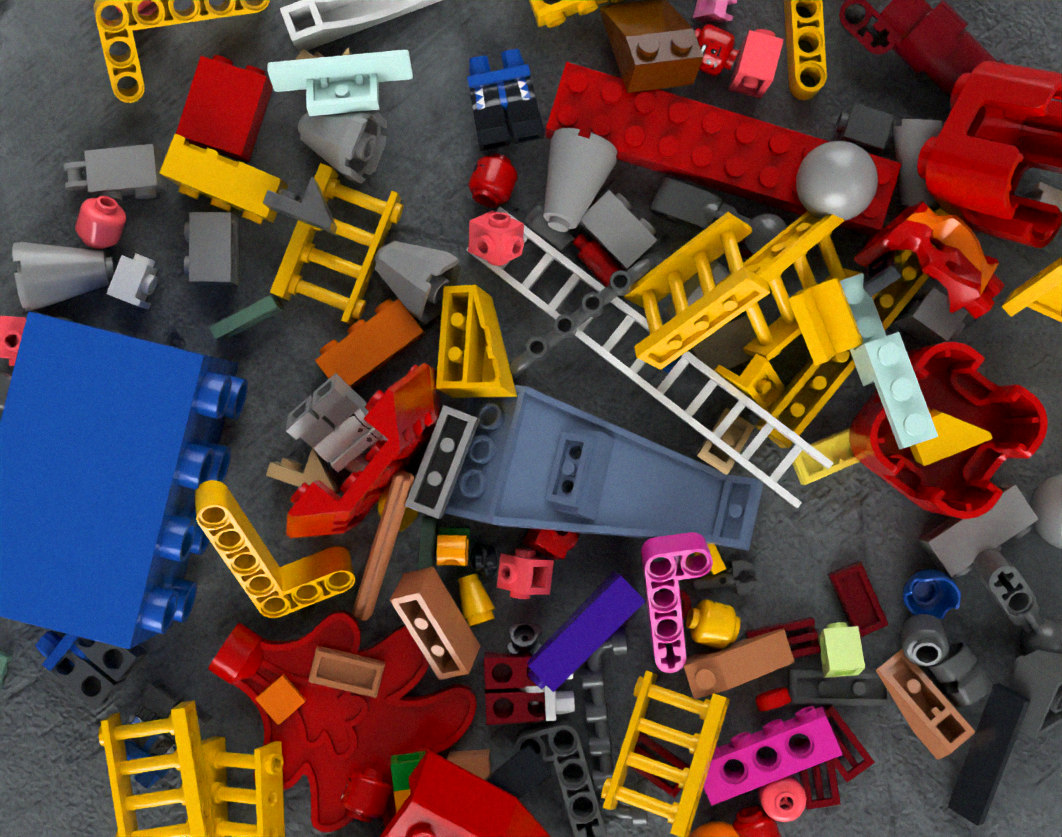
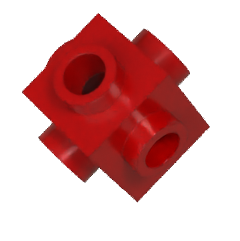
[523,528,579,560]

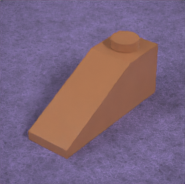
[683,628,795,699]
[876,649,976,760]

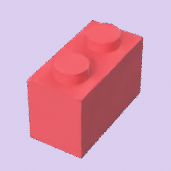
[728,29,784,99]

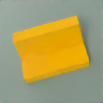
[788,278,863,365]
[714,353,785,412]

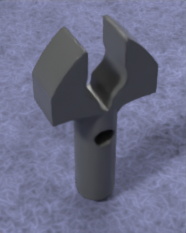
[692,558,758,595]

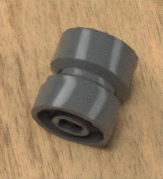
[927,640,993,707]

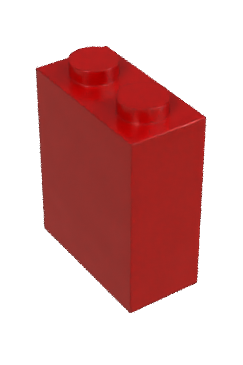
[176,55,273,163]

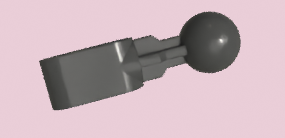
[649,177,788,255]
[973,549,1062,655]

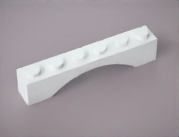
[280,0,442,53]

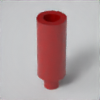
[573,233,624,287]

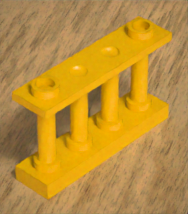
[270,163,404,325]
[716,211,864,361]
[623,212,771,370]
[601,670,730,837]
[98,700,217,837]
[202,736,285,837]

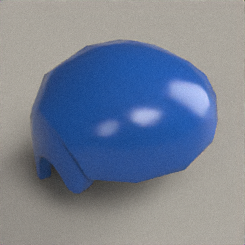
[902,568,961,619]

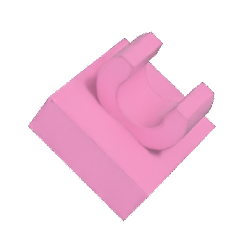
[693,0,737,23]

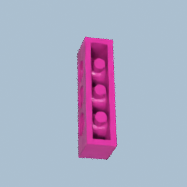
[704,706,843,805]

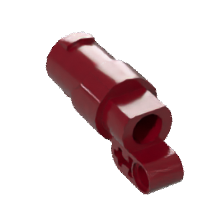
[839,0,1006,98]

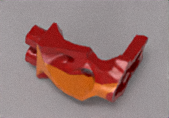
[853,201,1005,319]

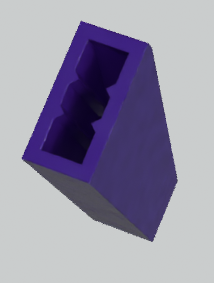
[527,571,646,692]

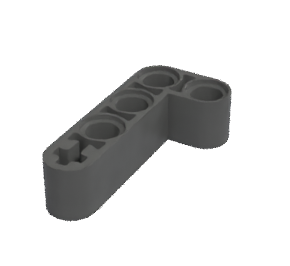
[515,717,607,837]

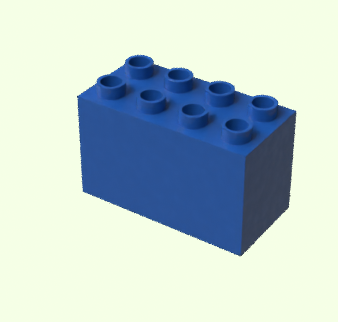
[0,311,248,649]

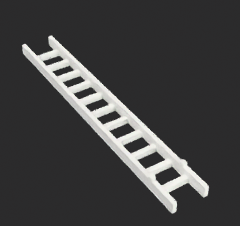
[466,207,833,508]

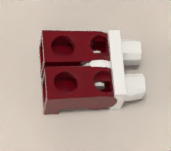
[484,652,575,725]

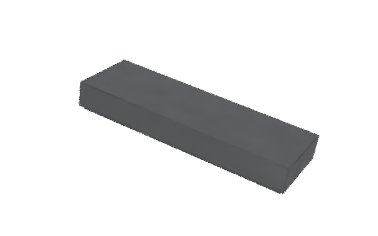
[788,668,893,706]

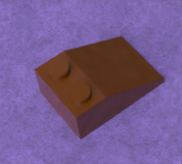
[599,0,704,93]

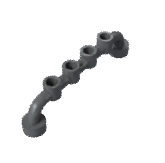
[509,253,663,386]
[581,626,648,827]

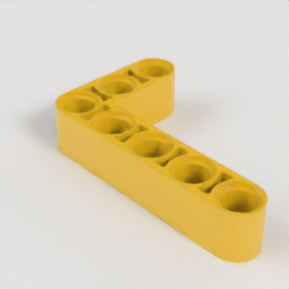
[93,0,270,103]
[784,0,827,100]
[195,480,355,618]

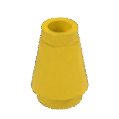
[458,573,495,627]

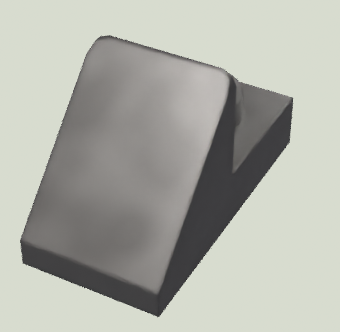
[263,177,337,234]

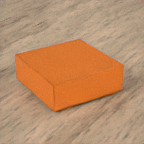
[255,673,306,725]

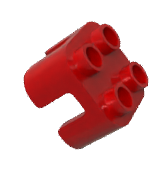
[917,61,1062,248]
[849,342,1048,519]

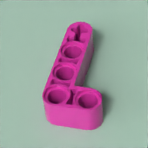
[641,532,713,673]

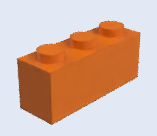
[315,298,426,389]

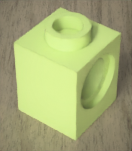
[818,622,865,678]

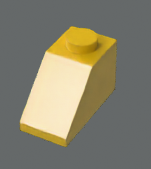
[910,407,993,466]

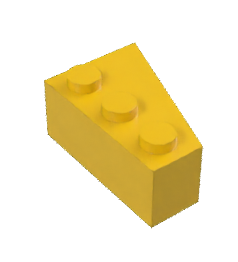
[159,133,288,225]
[436,285,517,398]

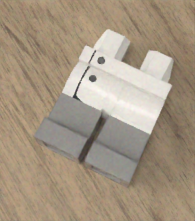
[286,373,388,473]

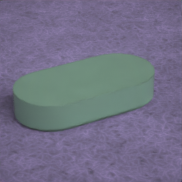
[417,517,436,570]

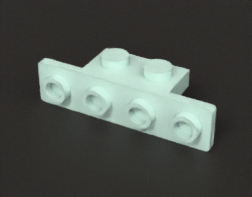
[267,50,413,116]

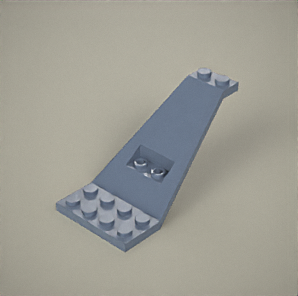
[444,385,764,551]

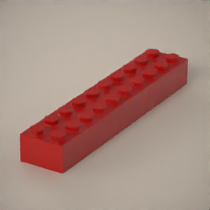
[546,62,902,237]

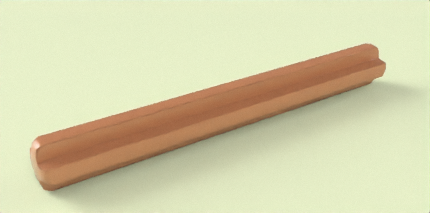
[352,470,415,621]

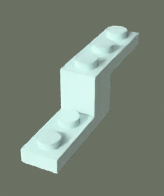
[840,273,938,450]

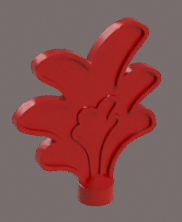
[207,610,477,833]

